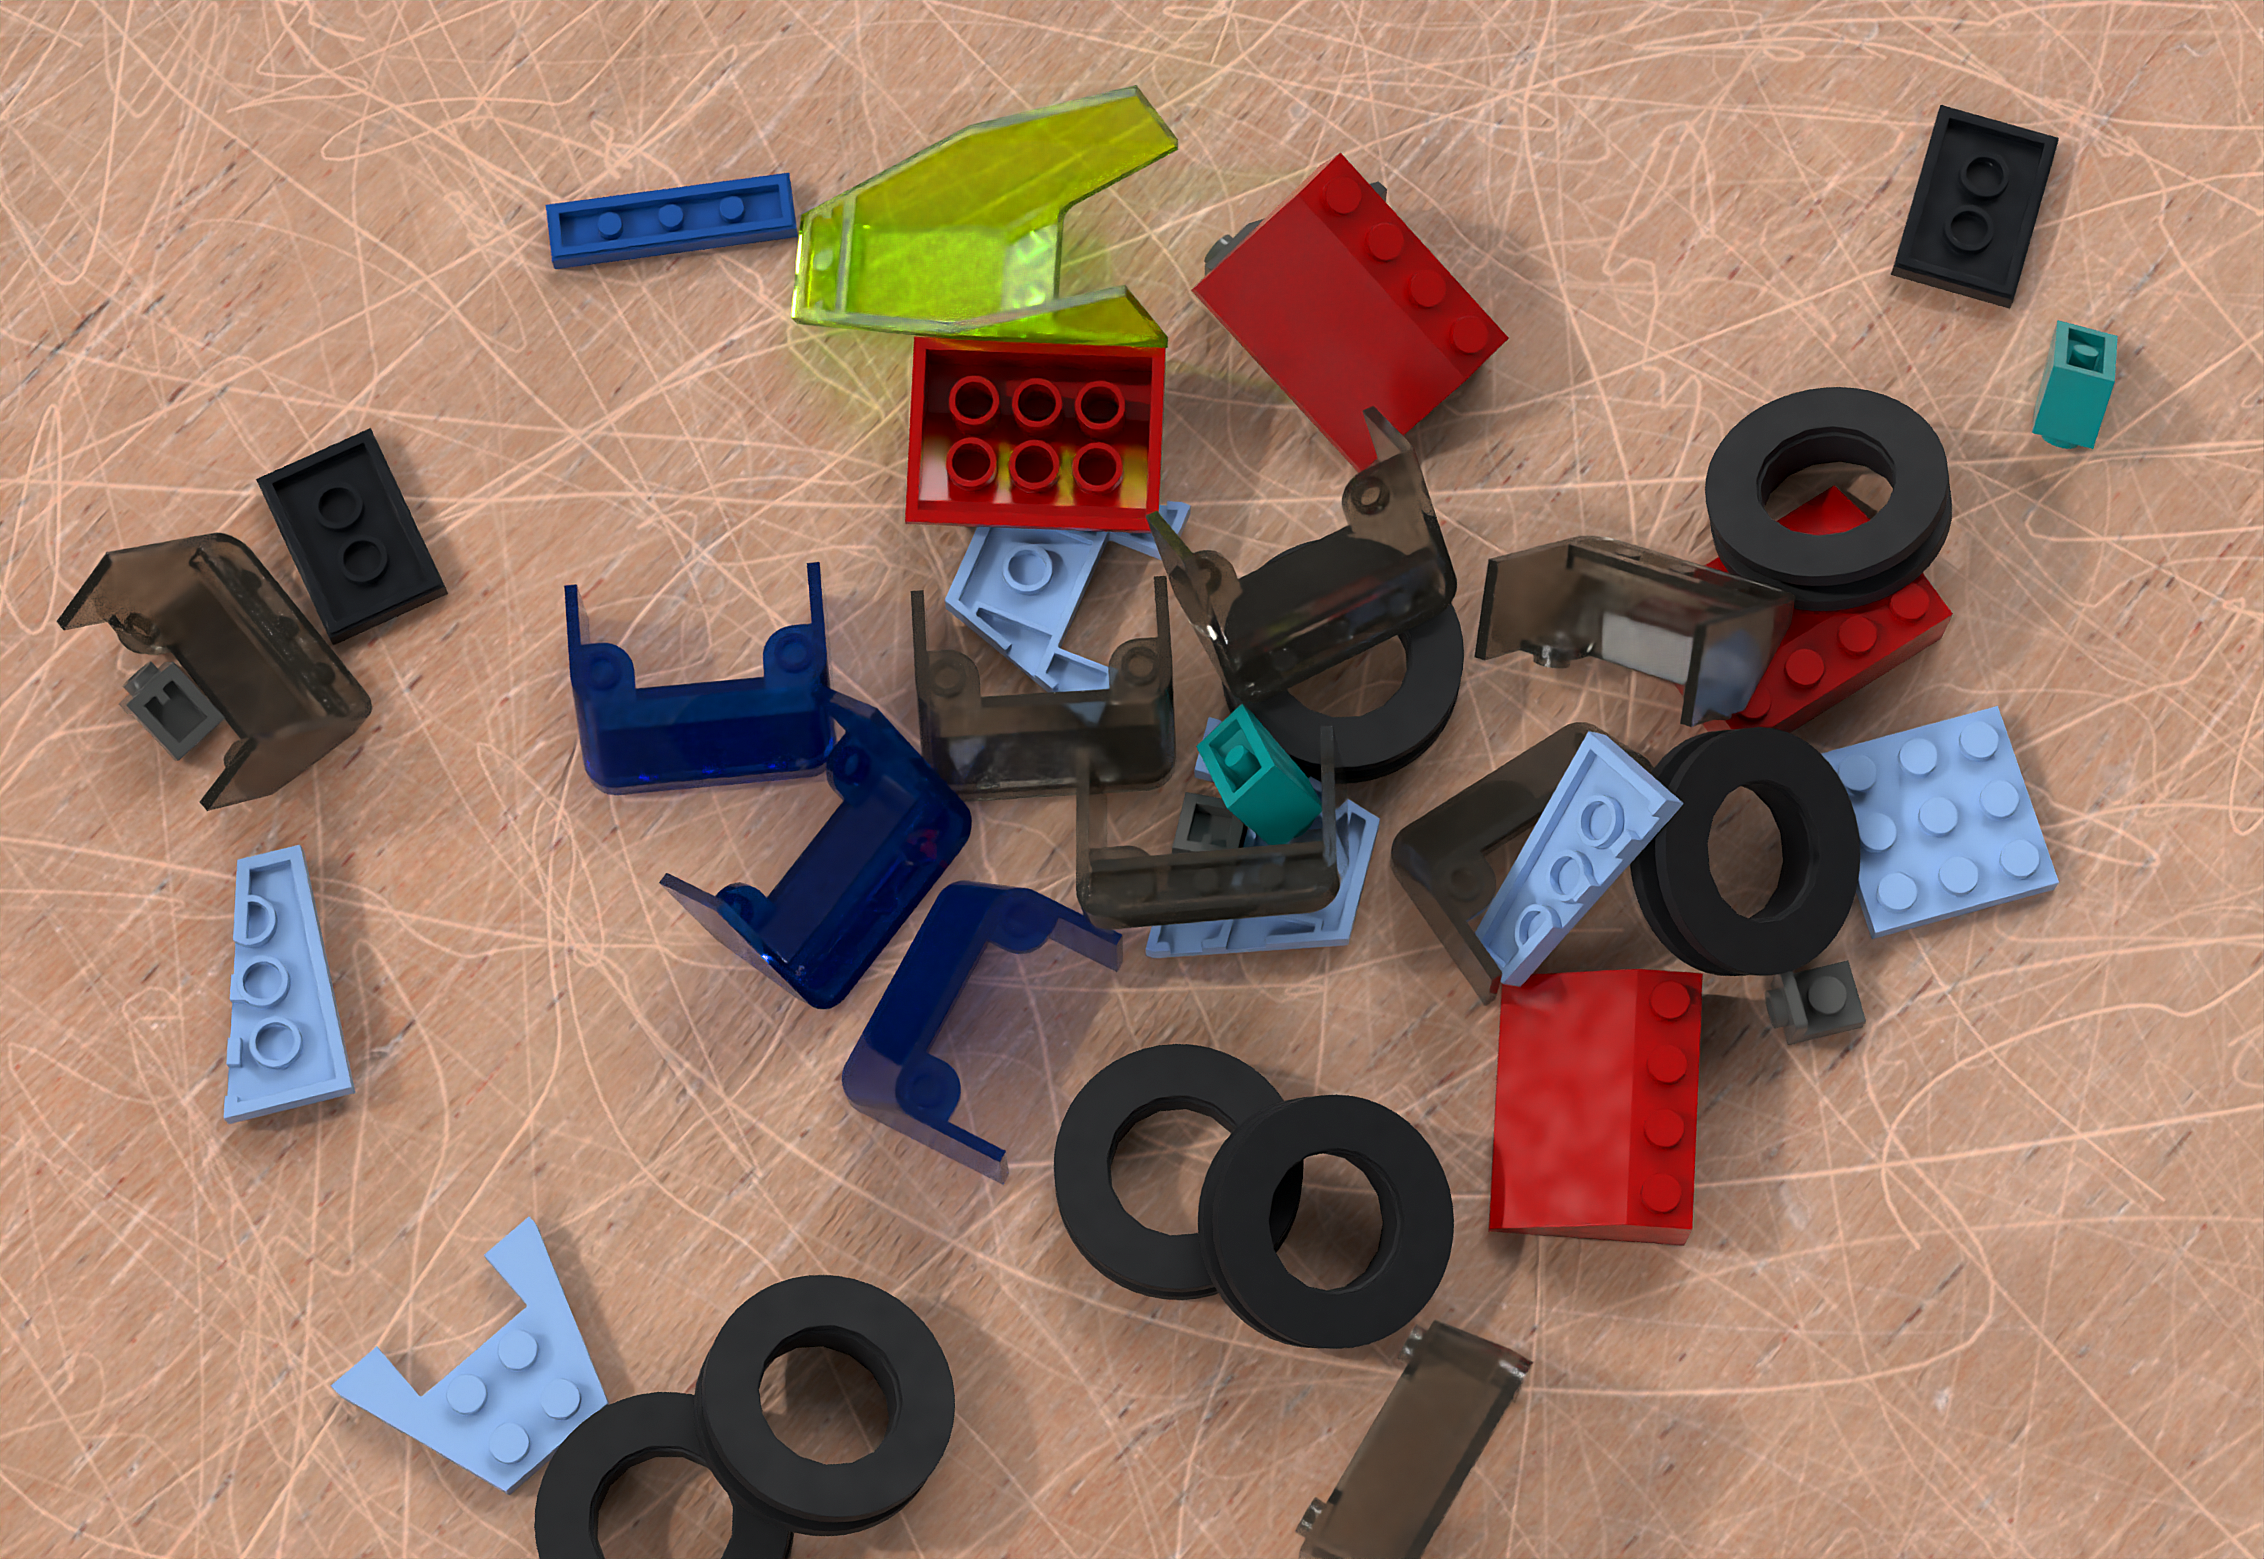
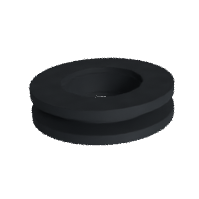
[1705,387,1952,611]
[1221,537,1464,784]
[1630,727,1860,976]
[1054,1044,1304,1300]
[1198,1094,1454,1349]
[694,1275,955,1536]
[534,1392,794,1559]

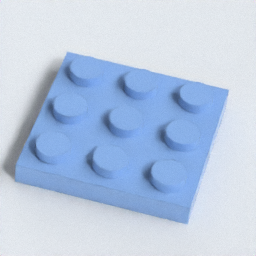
[1821,706,2059,939]

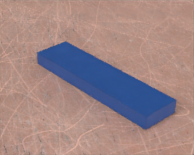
[546,173,798,269]

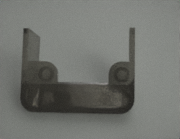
[1146,405,1457,703]
[56,532,372,811]
[1474,535,1796,727]
[911,576,1176,802]
[1390,722,1654,1006]
[1076,726,1349,930]
[1295,1319,1534,1559]

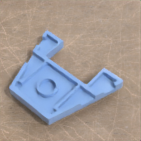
[945,501,1191,729]
[1145,717,1380,958]
[331,1216,610,1495]

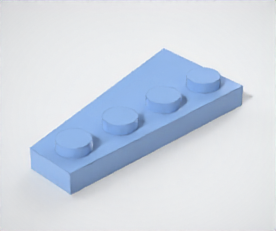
[1466,731,1684,987]
[224,845,356,1124]

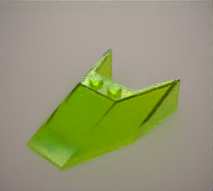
[791,85,1178,348]

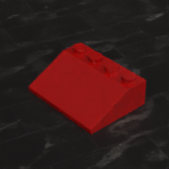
[1191,153,1509,473]
[905,336,1166,534]
[1627,485,1953,733]
[1488,969,1703,1246]

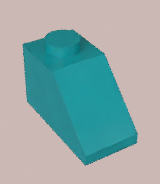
[2032,320,2118,449]
[1196,704,1324,852]

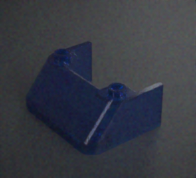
[564,562,838,795]
[659,684,972,1010]
[841,880,1123,1185]

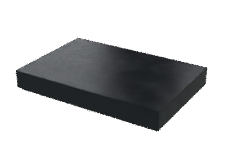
[1891,105,2059,309]
[256,428,448,646]

